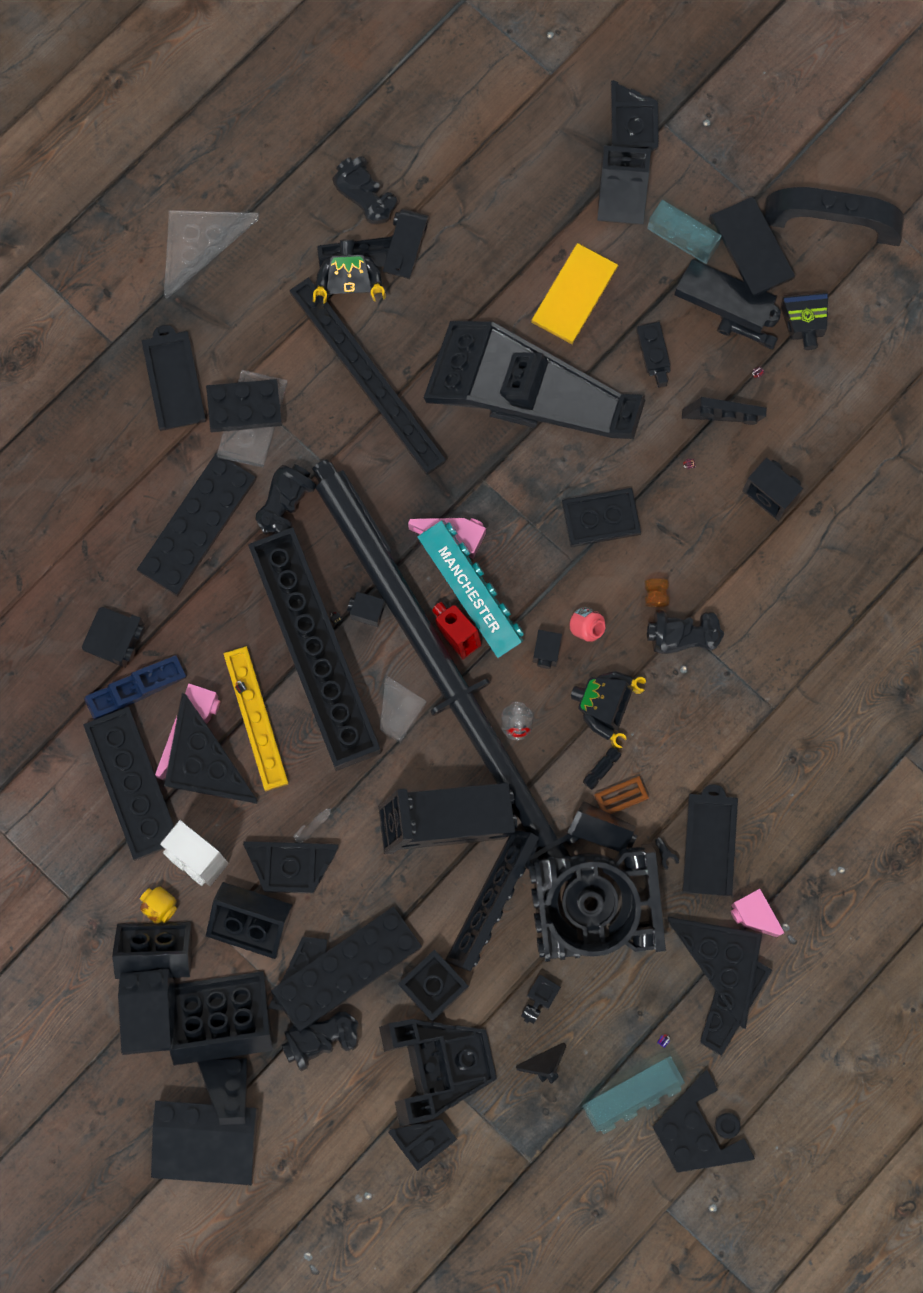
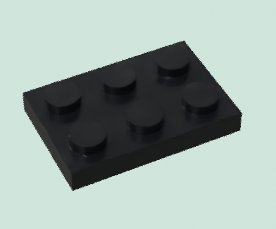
[206,379,282,433]

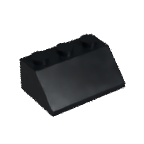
[206,882,293,959]
[112,922,192,979]

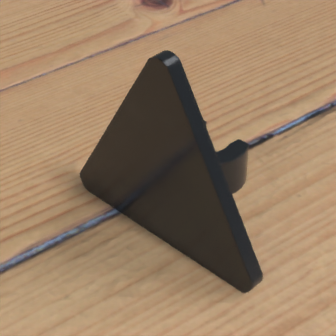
[516,1043,567,1084]

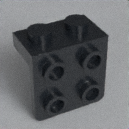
[82,607,145,668]

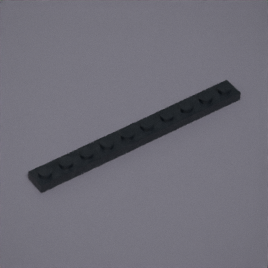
[289,277,446,476]

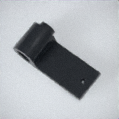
[383,208,429,279]

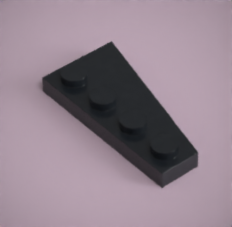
[700,962,773,1057]

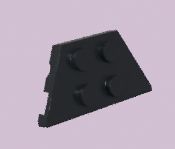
[611,80,659,152]
[243,841,339,894]

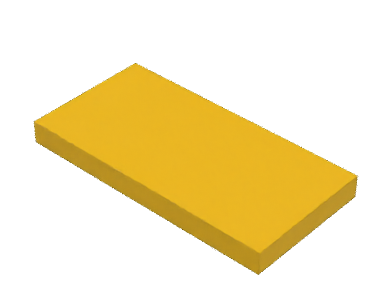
[531,243,618,344]

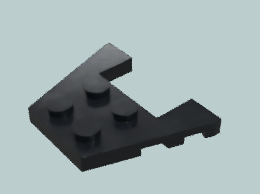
[652,1070,755,1173]

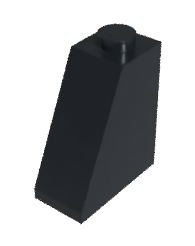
[567,801,638,852]

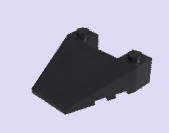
[379,1019,497,1127]

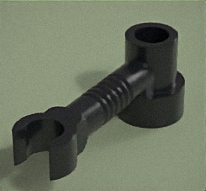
[717,316,778,350]

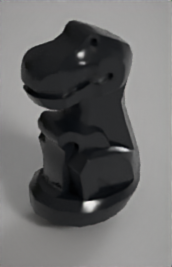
[332,156,398,224]
[255,464,317,535]
[647,610,724,654]
[281,1011,359,1071]

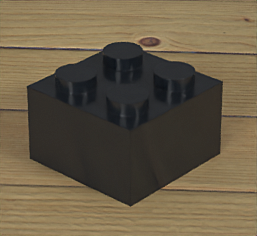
[743,457,804,522]
[398,949,469,1023]

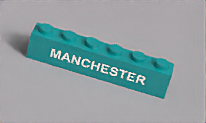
[417,520,525,658]

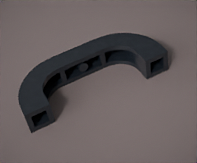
[763,187,904,246]

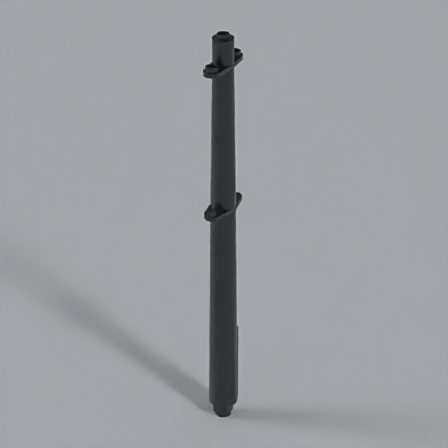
[312,459,581,883]

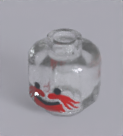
[501,702,533,740]

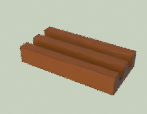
[594,776,649,815]

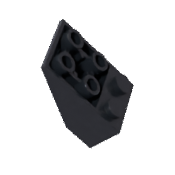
[597,146,651,225]

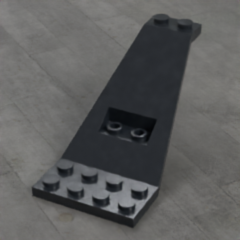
[423,321,645,439]

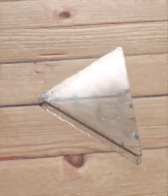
[164,210,259,298]

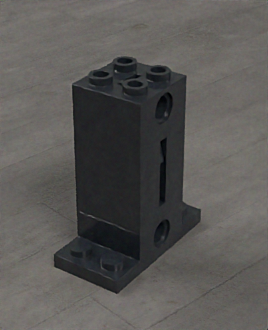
[378,783,517,855]

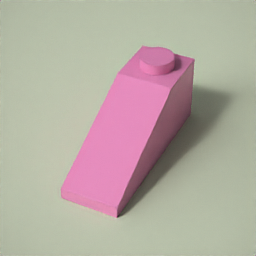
[408,518,486,559]

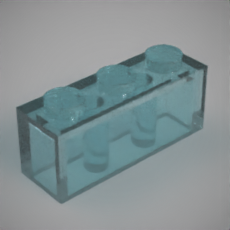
[647,200,722,264]

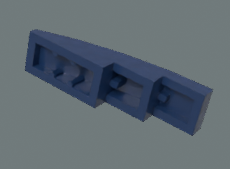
[84,655,186,720]

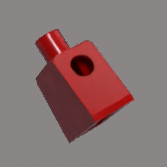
[432,602,482,660]

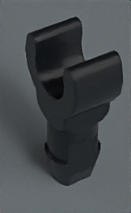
[655,837,679,870]

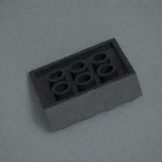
[169,971,273,1066]
[151,1101,259,1185]

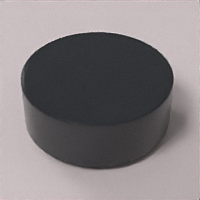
[715,1113,741,1139]

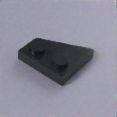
[388,1119,457,1171]

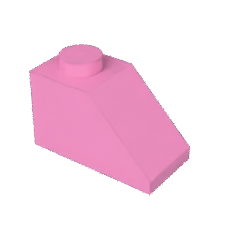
[731,889,784,937]

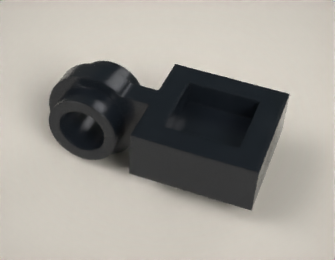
[521,975,561,1024]

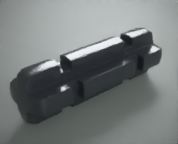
[583,747,621,789]

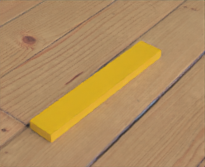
[223,646,288,792]

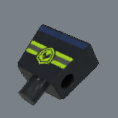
[780,293,828,350]

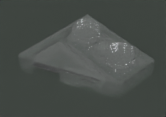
[380,676,427,743]

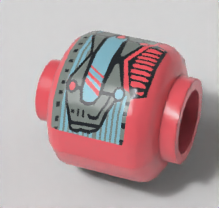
[570,607,605,642]

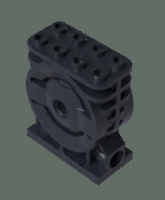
[529,843,666,962]

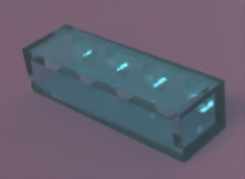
[581,1056,685,1135]

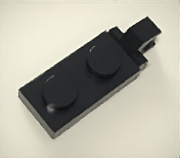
[636,322,671,388]

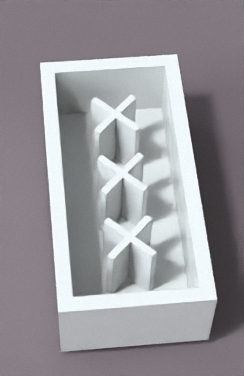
[161,821,229,886]

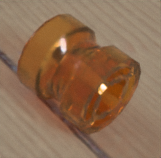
[645,578,669,607]

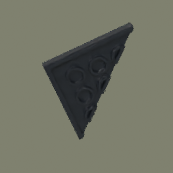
[164,693,258,804]
[667,916,762,1029]

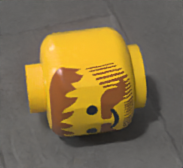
[140,887,177,923]

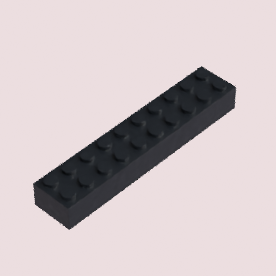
[248,527,381,771]

